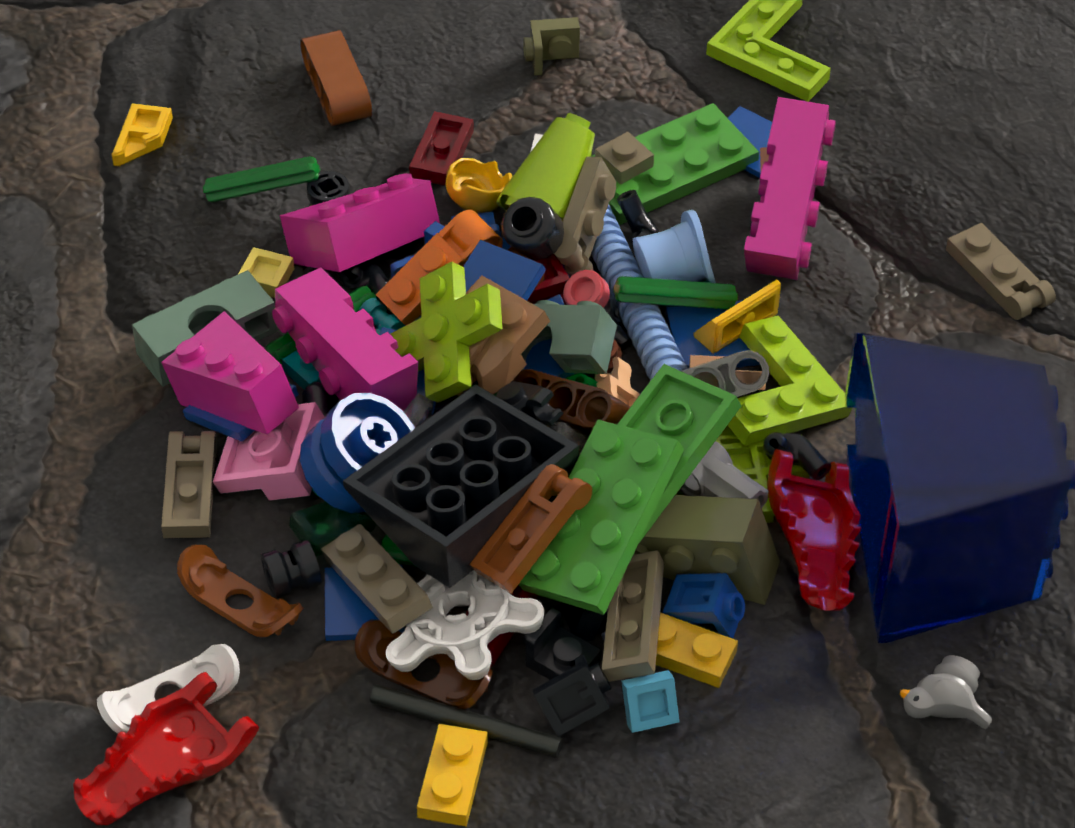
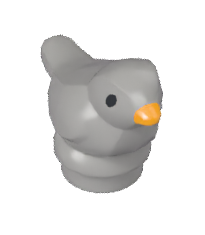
[900,655,992,729]

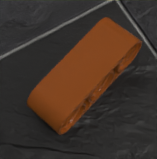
[300,30,372,126]

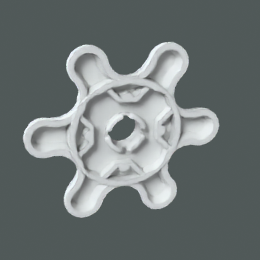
[386,570,544,680]

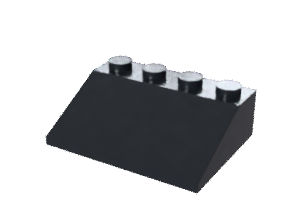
[343,385,579,588]

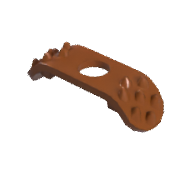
[177,545,304,638]

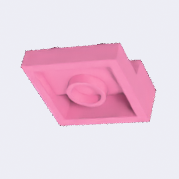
[213,402,325,501]

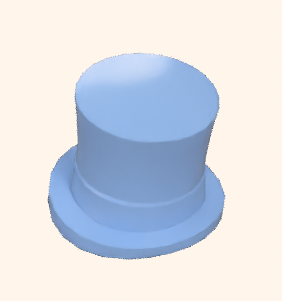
[633,209,716,283]

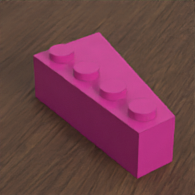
[744,97,836,280]

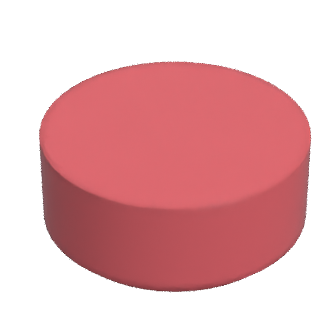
[563,270,610,308]

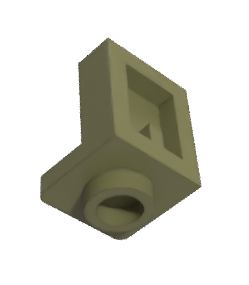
[523,17,580,76]

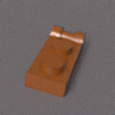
[469,464,592,594]

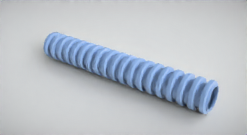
[591,204,688,381]

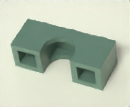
[132,270,277,387]
[521,300,617,374]

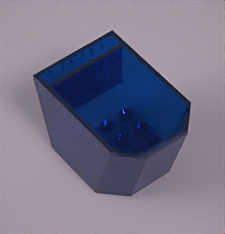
[845,332,1075,643]

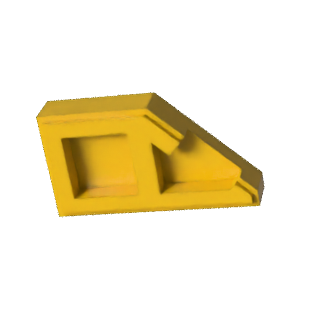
[112,103,173,166]

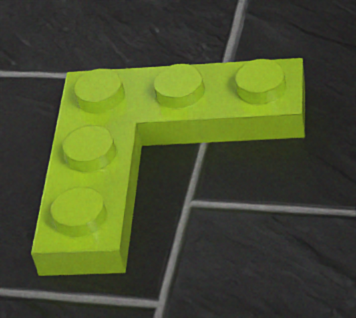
[706,0,831,102]
[728,315,854,446]

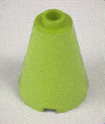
[496,113,595,222]

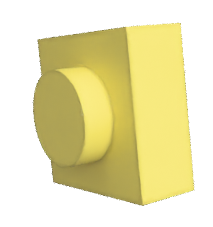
[238,247,294,298]

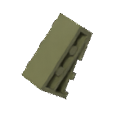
[633,495,780,605]

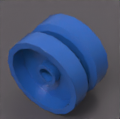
[300,393,415,513]

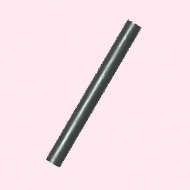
[370,684,563,757]

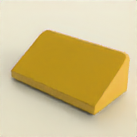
[693,279,781,353]

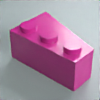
[279,173,440,272]
[161,311,299,435]

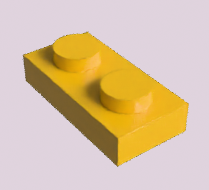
[656,612,738,688]
[417,724,488,827]

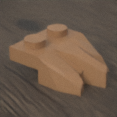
[456,275,550,396]

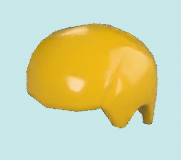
[446,158,513,213]

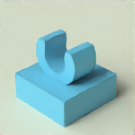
[621,670,680,733]

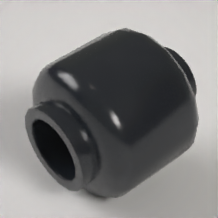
[501,197,564,261]

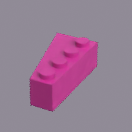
[272,267,418,419]

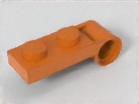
[376,210,503,325]

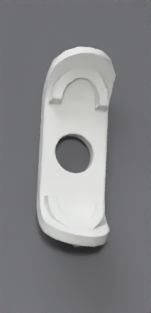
[97,644,240,734]

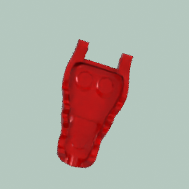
[767,449,861,611]
[73,672,259,825]

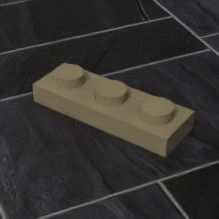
[321,524,433,634]
[602,550,664,682]

